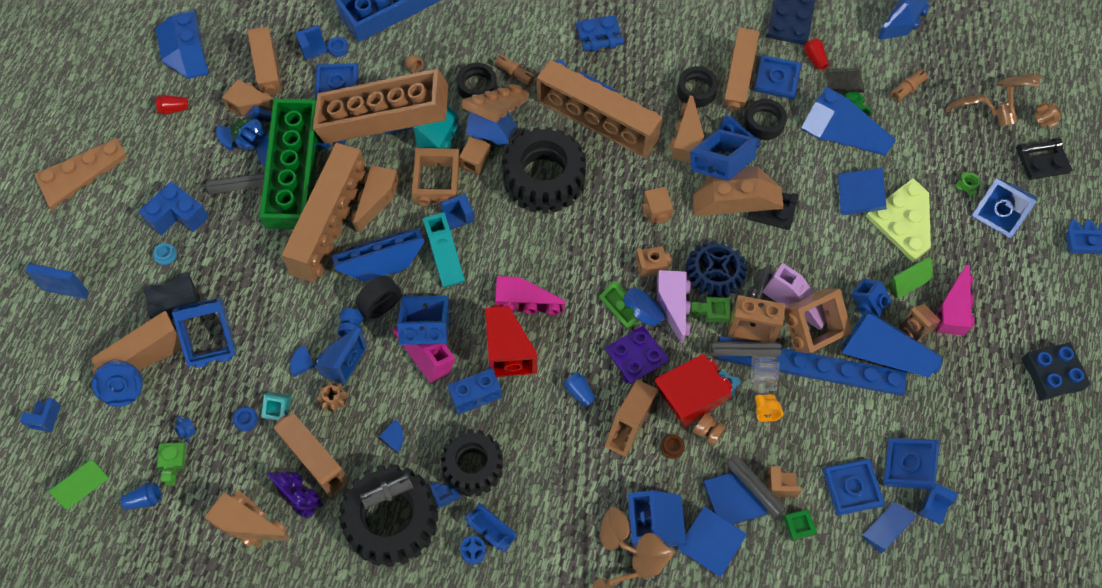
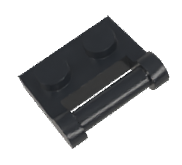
[1016,138,1072,180]
[747,192,799,230]

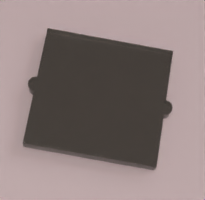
[825,67,864,94]

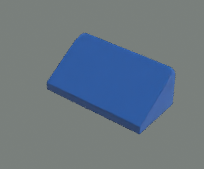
[862,502,916,554]

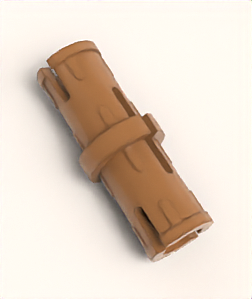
[495,54,536,87]
[889,69,928,103]

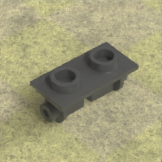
[746,264,775,308]

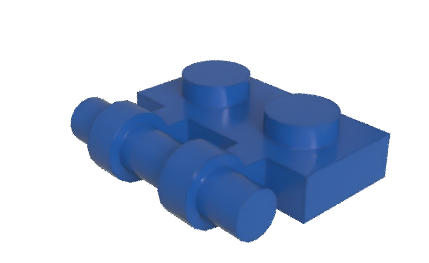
[576,15,624,52]

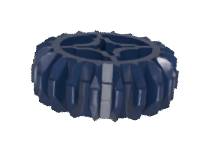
[685,239,747,298]

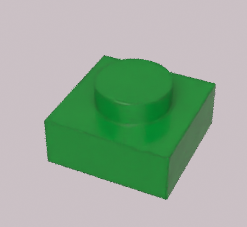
[783,509,817,541]

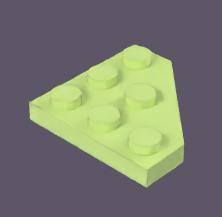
[866,178,931,263]

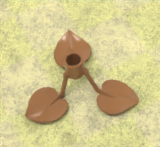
[946,73,1041,126]
[591,507,675,588]

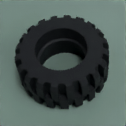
[502,127,586,213]
[339,464,438,567]

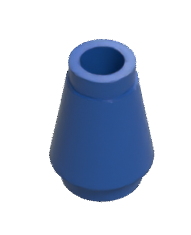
[563,372,597,408]
[121,482,162,510]

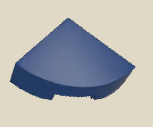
[244,106,272,122]
[217,125,236,151]
[290,345,315,377]
[379,419,404,454]
[429,483,461,509]

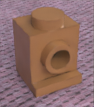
[635,246,671,278]

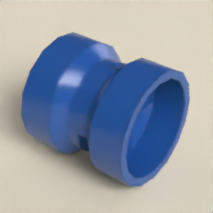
[337,308,364,337]

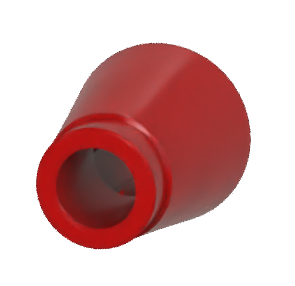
[804,38,829,71]
[156,94,189,116]

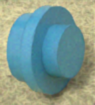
[153,243,177,265]

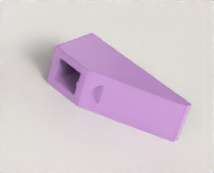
[762,263,826,330]
[656,270,690,343]

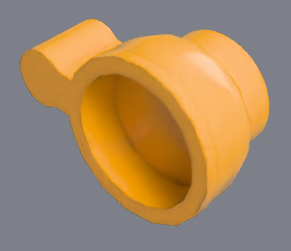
[755,394,784,422]

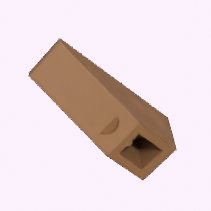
[669,95,704,163]
[351,165,399,232]
[204,492,290,542]

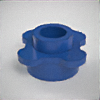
[174,416,196,443]

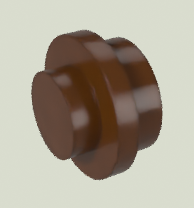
[660,435,685,459]

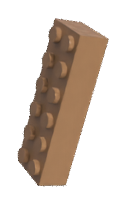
[537,60,663,158]
[313,69,448,144]
[281,143,368,283]

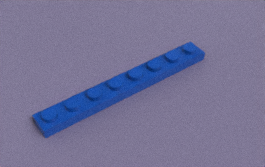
[716,336,907,396]

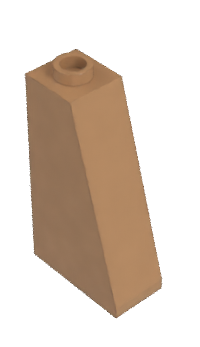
[723,28,759,111]
[91,311,182,374]
[273,412,349,498]

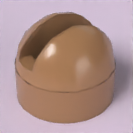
[405,55,423,74]

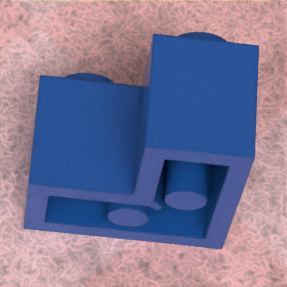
[138,181,209,236]

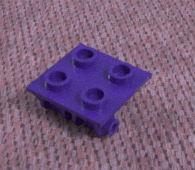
[605,325,670,384]
[267,472,324,519]

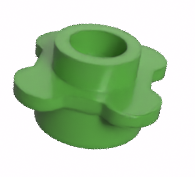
[956,172,982,196]

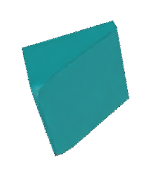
[261,392,292,421]

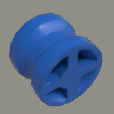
[460,536,486,565]

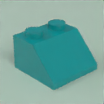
[414,105,461,149]

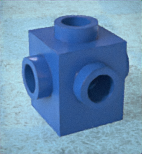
[850,279,892,317]

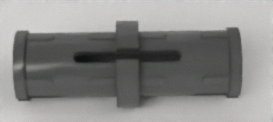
[360,473,414,510]

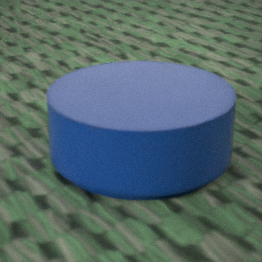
[327,37,349,57]
[233,407,258,432]

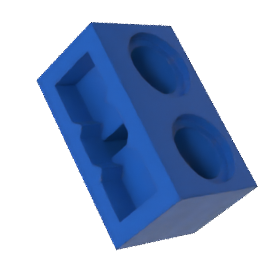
[448,368,502,415]

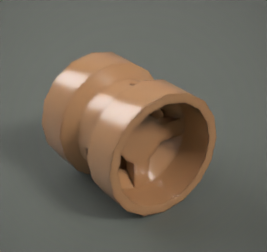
[693,413,726,446]

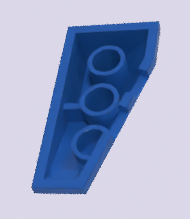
[801,87,896,156]

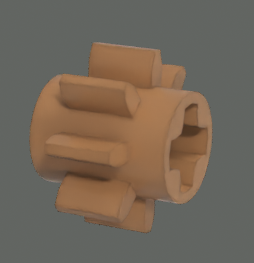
[1034,101,1062,129]
[317,382,348,413]

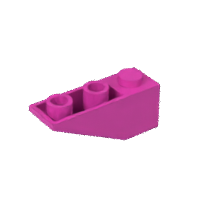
[936,265,975,336]
[495,276,565,315]
[392,321,456,383]

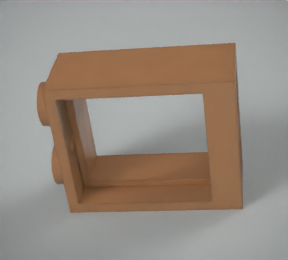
[412,148,460,206]
[784,288,852,353]
[727,295,786,342]

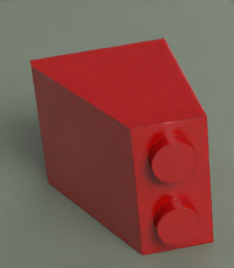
[485,305,537,377]
[654,353,733,429]

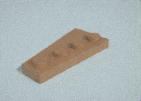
[461,84,529,123]
[34,138,127,211]

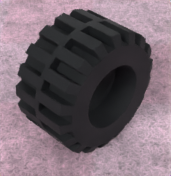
[440,429,503,497]

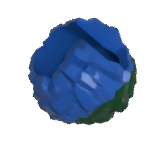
[230,117,266,151]

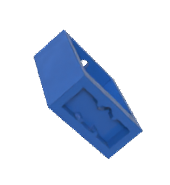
[690,129,756,181]
[398,296,450,345]
[172,297,237,368]

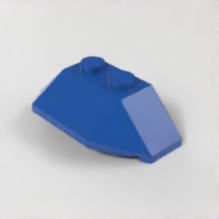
[877,0,930,40]
[156,9,209,79]
[331,228,424,282]

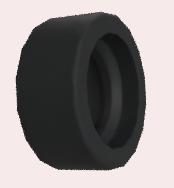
[457,62,497,99]
[677,66,718,108]
[745,99,787,140]
[355,275,401,319]

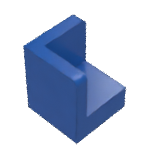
[295,25,328,60]
[441,194,474,230]
[20,398,61,432]
[918,483,958,524]

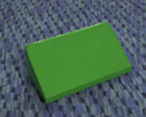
[888,257,933,299]
[599,281,640,329]
[49,459,108,510]

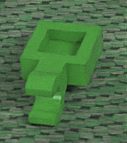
[689,297,731,323]
[157,443,186,486]

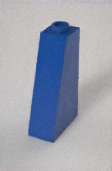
[840,309,943,377]

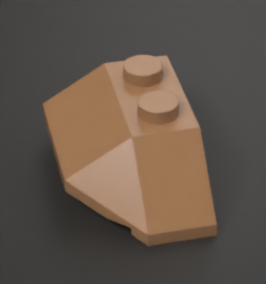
[693,166,783,216]

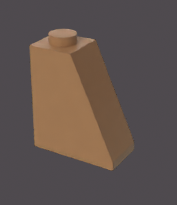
[248,27,282,95]
[605,379,659,457]

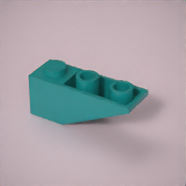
[423,212,465,288]

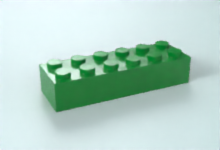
[259,99,319,229]

